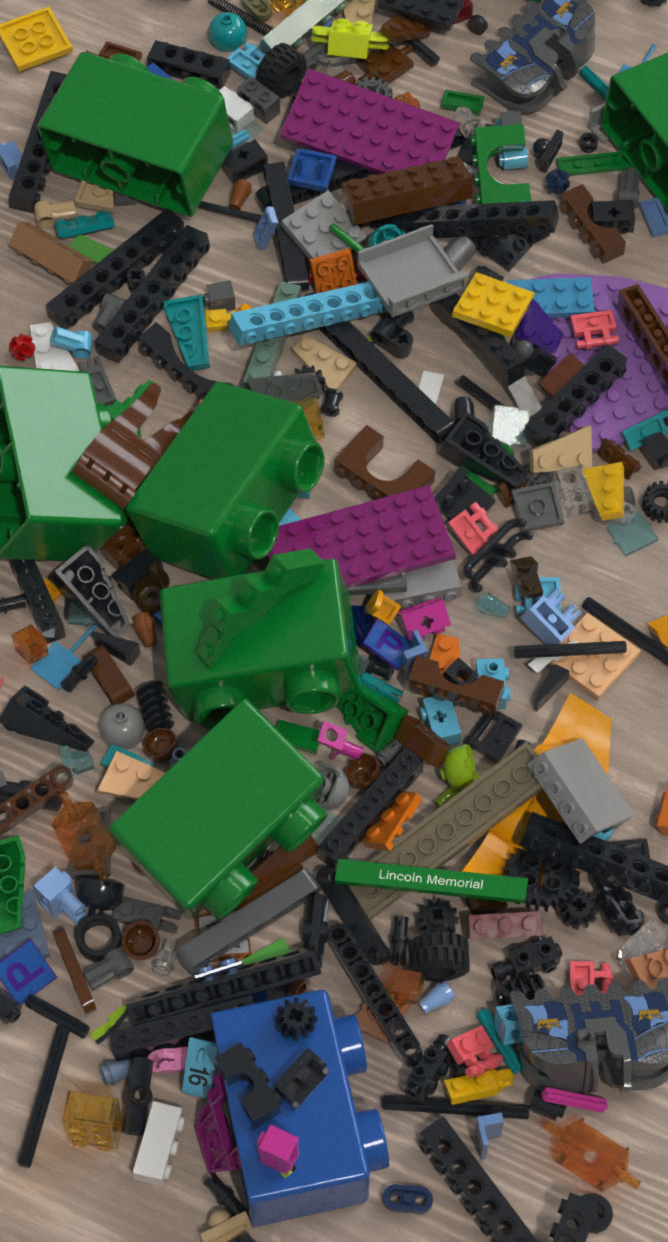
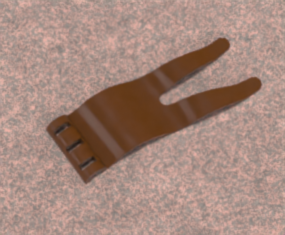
[71,383,194,509]

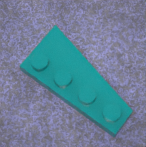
[164,294,211,371]

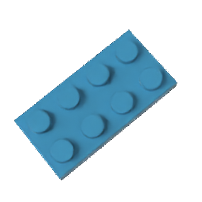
[507,277,595,319]

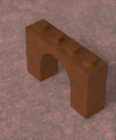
[334,425,435,500]

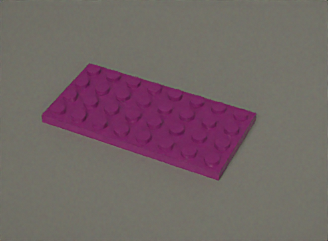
[280,68,460,174]
[267,485,456,588]

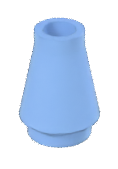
[418,981,455,1014]

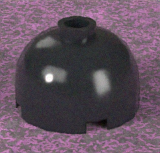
[77,877,125,914]

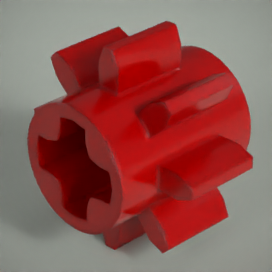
[9,333,35,361]

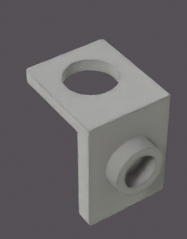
[588,102,610,143]

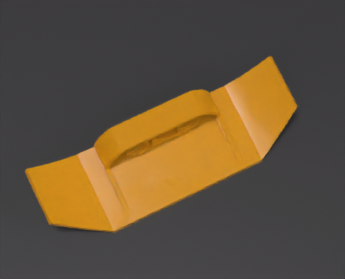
[462,692,611,902]

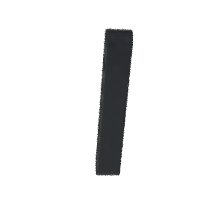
[263,162,309,292]
[327,923,423,1067]

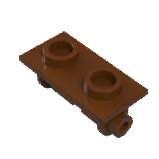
[597,438,642,480]

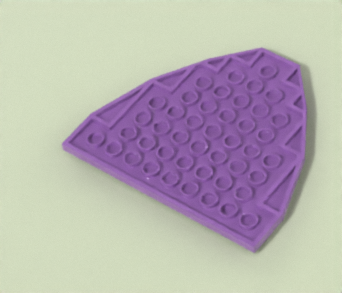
[527,273,668,454]

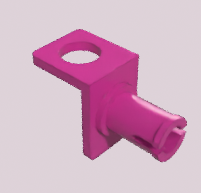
[317,721,364,760]

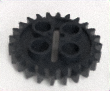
[503,848,580,912]

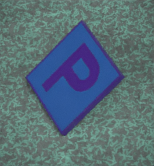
[362,618,412,671]
[0,938,57,1005]

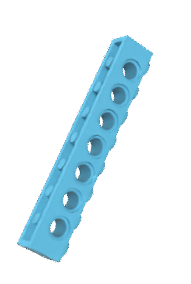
[229,282,388,346]

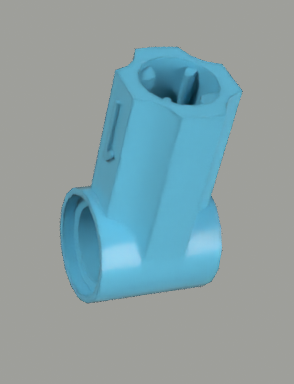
[50,326,93,359]

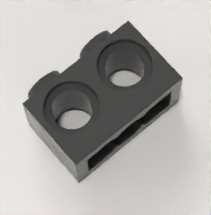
[237,76,280,124]

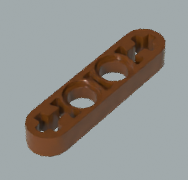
[52,927,97,1015]

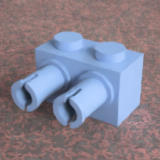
[520,588,581,645]
[34,867,87,925]

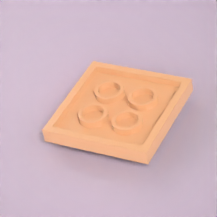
[548,613,641,700]

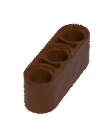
[82,645,135,705]
[394,715,450,767]

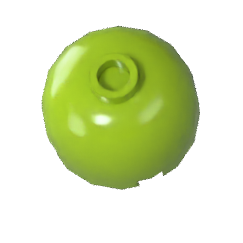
[440,744,479,791]

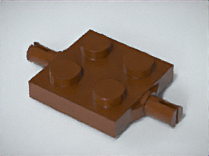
[358,41,414,83]

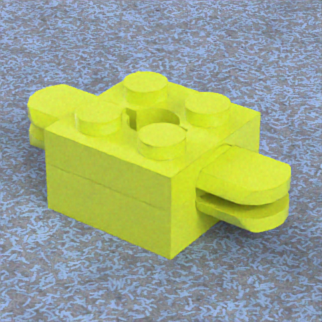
[311,19,389,59]

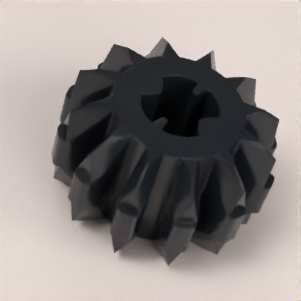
[558,888,599,930]
[275,997,318,1042]

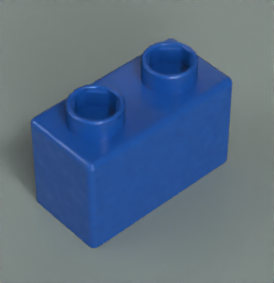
[210,990,390,1227]

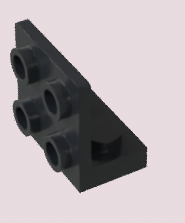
[434,467,496,524]

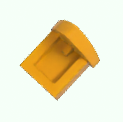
[364,589,401,625]
[647,615,668,647]

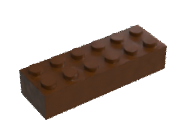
[341,156,473,225]

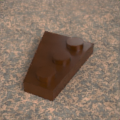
[379,14,431,42]

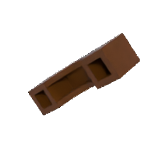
[560,184,626,264]
[408,655,505,715]

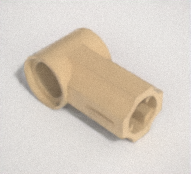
[34,200,76,228]

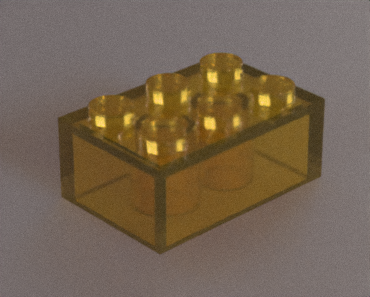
[62,1091,123,1151]

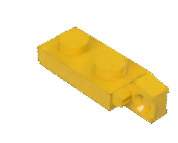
[443,1069,514,1105]

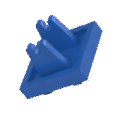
[288,148,337,192]

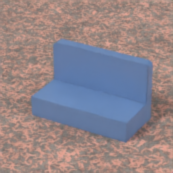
[0,141,23,180]
[402,629,428,680]
[475,1112,504,1160]

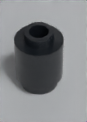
[453,396,475,425]
[0,990,22,1024]
[529,1089,567,1121]

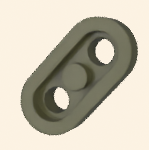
[242,0,272,21]

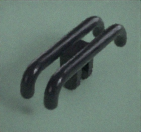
[463,518,534,593]

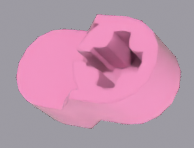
[147,1047,188,1074]

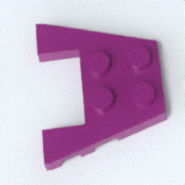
[194,1074,242,1174]

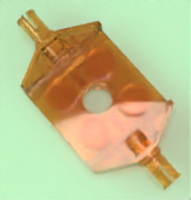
[51,792,116,880]
[543,1117,642,1192]

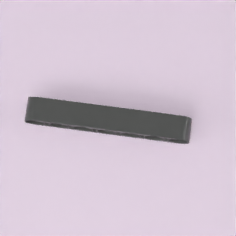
[175,869,322,974]

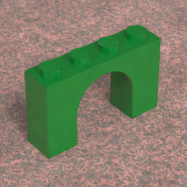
[470,124,531,204]

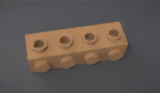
[9,222,93,285]

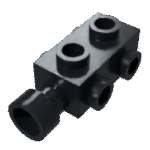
[592,876,645,936]
[490,936,562,982]
[405,1034,451,1102]

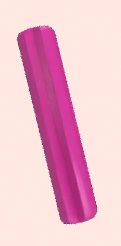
[541,1087,608,1113]

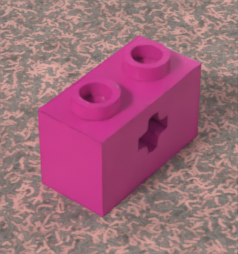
[397,597,451,640]
[257,1125,299,1176]

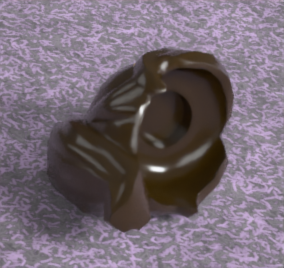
[132,563,170,614]

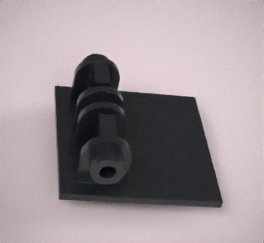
[480,234,533,272]

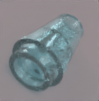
[475,592,510,618]

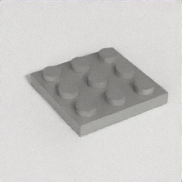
[280,190,367,259]

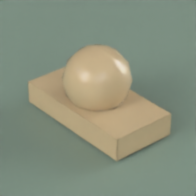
[200,1209,252,1242]

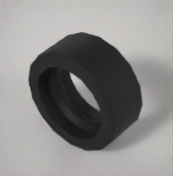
[75,913,122,962]

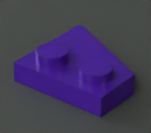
[516,299,564,353]

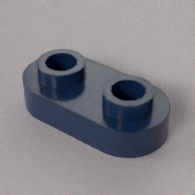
[383,1184,433,1214]

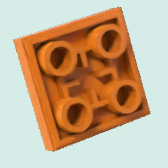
[309,248,357,293]

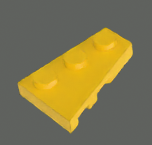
[580,462,624,521]

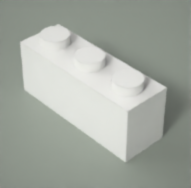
[133,1101,186,1187]

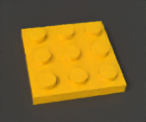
[0,6,73,72]
[452,272,535,337]

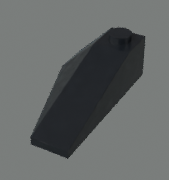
[439,411,528,489]
[49,544,131,637]
[0,685,95,752]

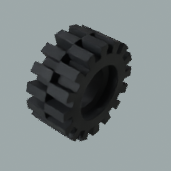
[642,481,668,523]

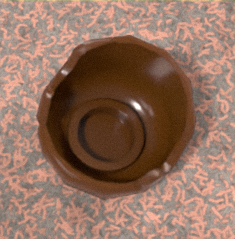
[143,728,178,762]
[345,753,380,789]

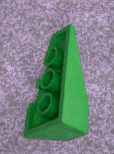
[334,684,409,753]
[0,835,26,935]

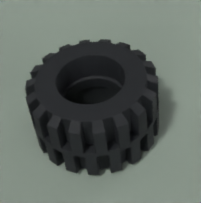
[256,43,307,99]
[408,931,470,982]

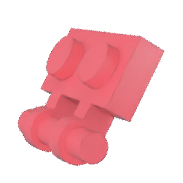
[570,310,619,350]
[447,502,499,557]
[569,961,613,996]
[446,1025,503,1077]

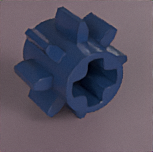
[545,169,570,194]

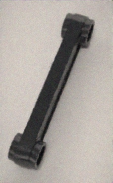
[316,866,391,965]

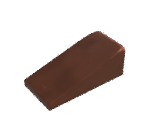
[539,353,585,397]

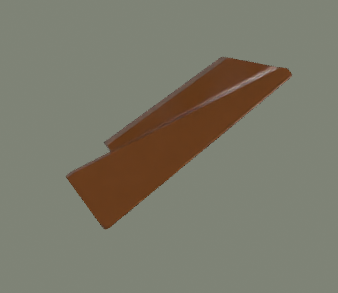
[233,835,318,911]

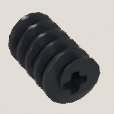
[136,680,174,732]
[495,973,547,1007]

